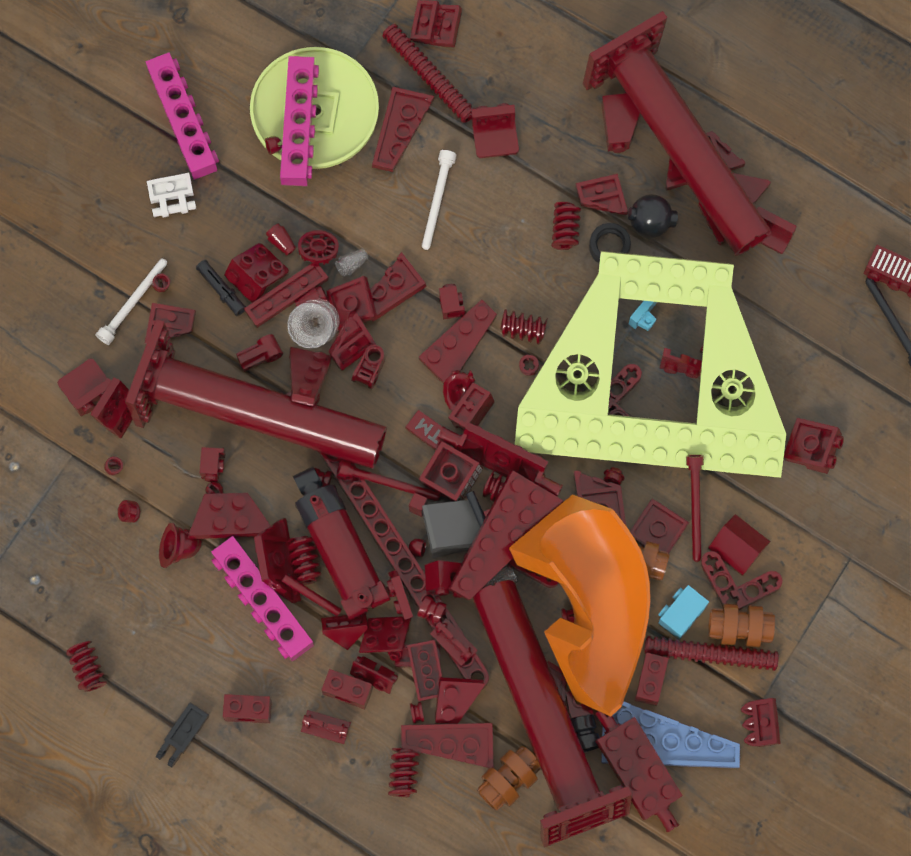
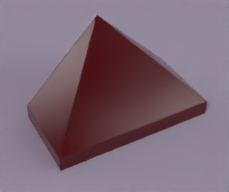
[321,613,368,650]

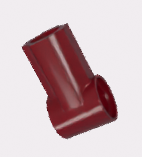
[236,334,283,372]

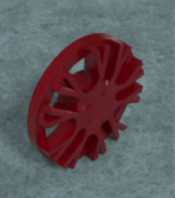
[298,230,339,265]

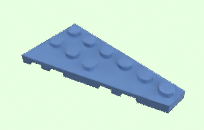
[601,702,740,768]

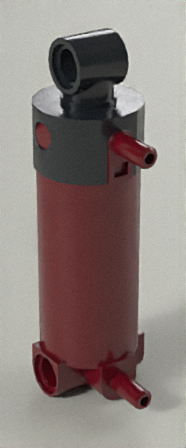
[293,466,391,620]

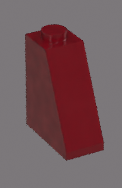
[601,93,641,153]

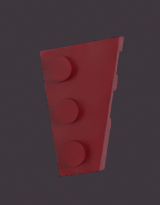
[370,252,427,322]

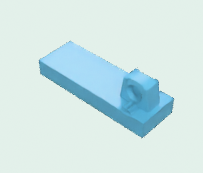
[629,301,657,331]

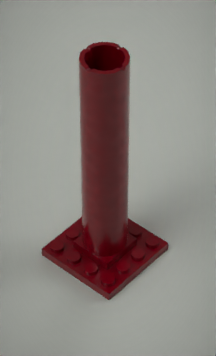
[583,11,772,256]
[125,319,387,469]
[473,580,632,848]

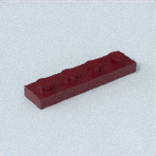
[244,263,329,328]

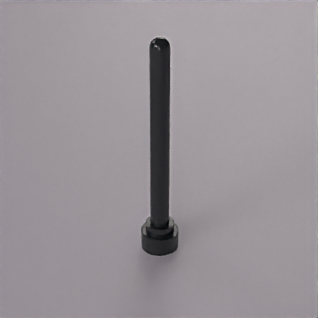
[865,278,911,367]

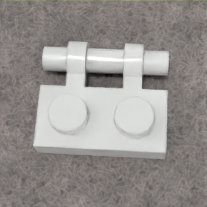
[147,173,196,218]

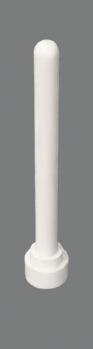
[422,150,457,250]
[95,259,167,345]

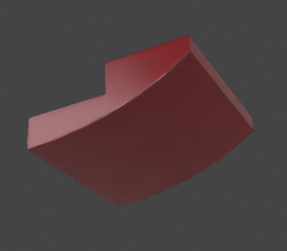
[410,0,462,47]
[90,377,133,438]

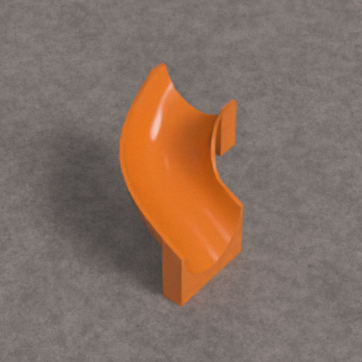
[509,494,650,717]

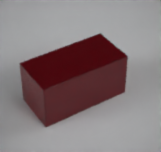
[409,493,428,517]

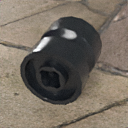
[571,715,600,753]

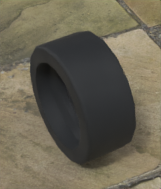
[589,223,631,264]

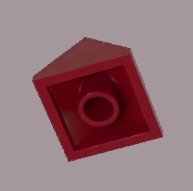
[708,514,771,576]

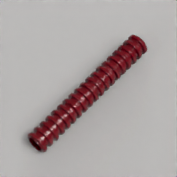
[382,24,475,123]
[644,636,779,671]

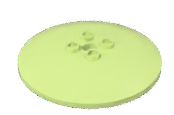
[250,47,379,169]

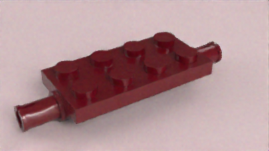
[437,422,563,497]
[595,711,683,832]

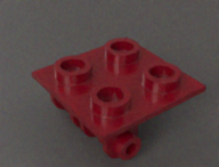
[359,616,411,661]

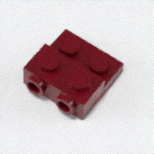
[783,418,844,474]

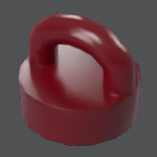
[118,500,140,523]

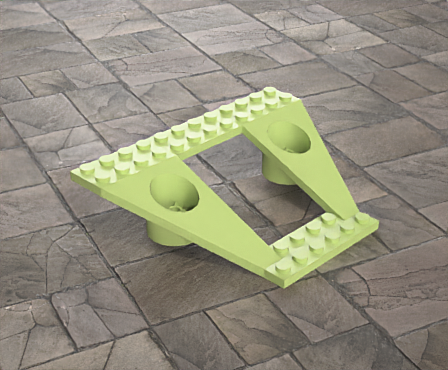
[515,251,786,478]

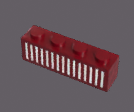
[863,245,911,298]

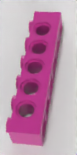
[145,53,219,180]
[280,56,319,186]
[211,536,314,662]

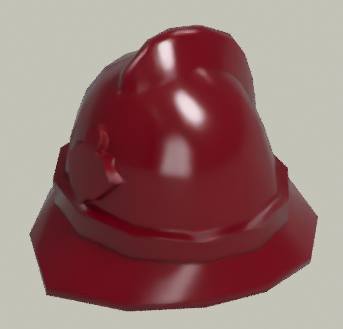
[159,523,202,568]

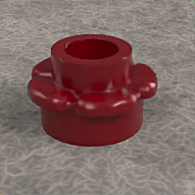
[603,467,625,485]

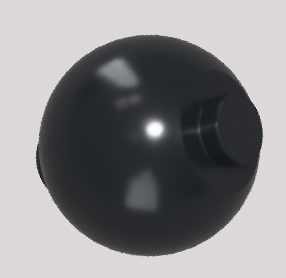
[628,194,678,238]

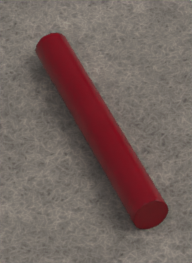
[281,574,342,616]

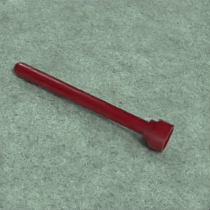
[686,455,704,562]
[336,459,441,501]

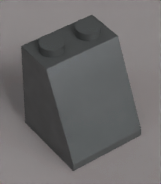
[422,500,481,558]

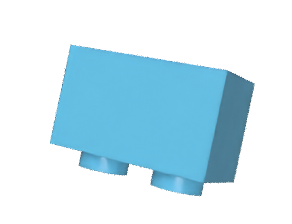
[658,585,709,640]

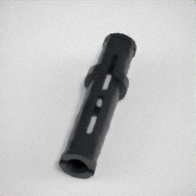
[196,260,246,316]

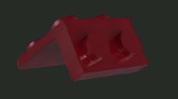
[471,103,519,158]
[224,243,289,303]
[57,359,111,417]

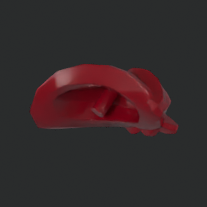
[443,370,475,411]

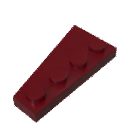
[372,87,434,172]
[419,299,497,384]
[289,347,332,406]
[401,723,494,768]

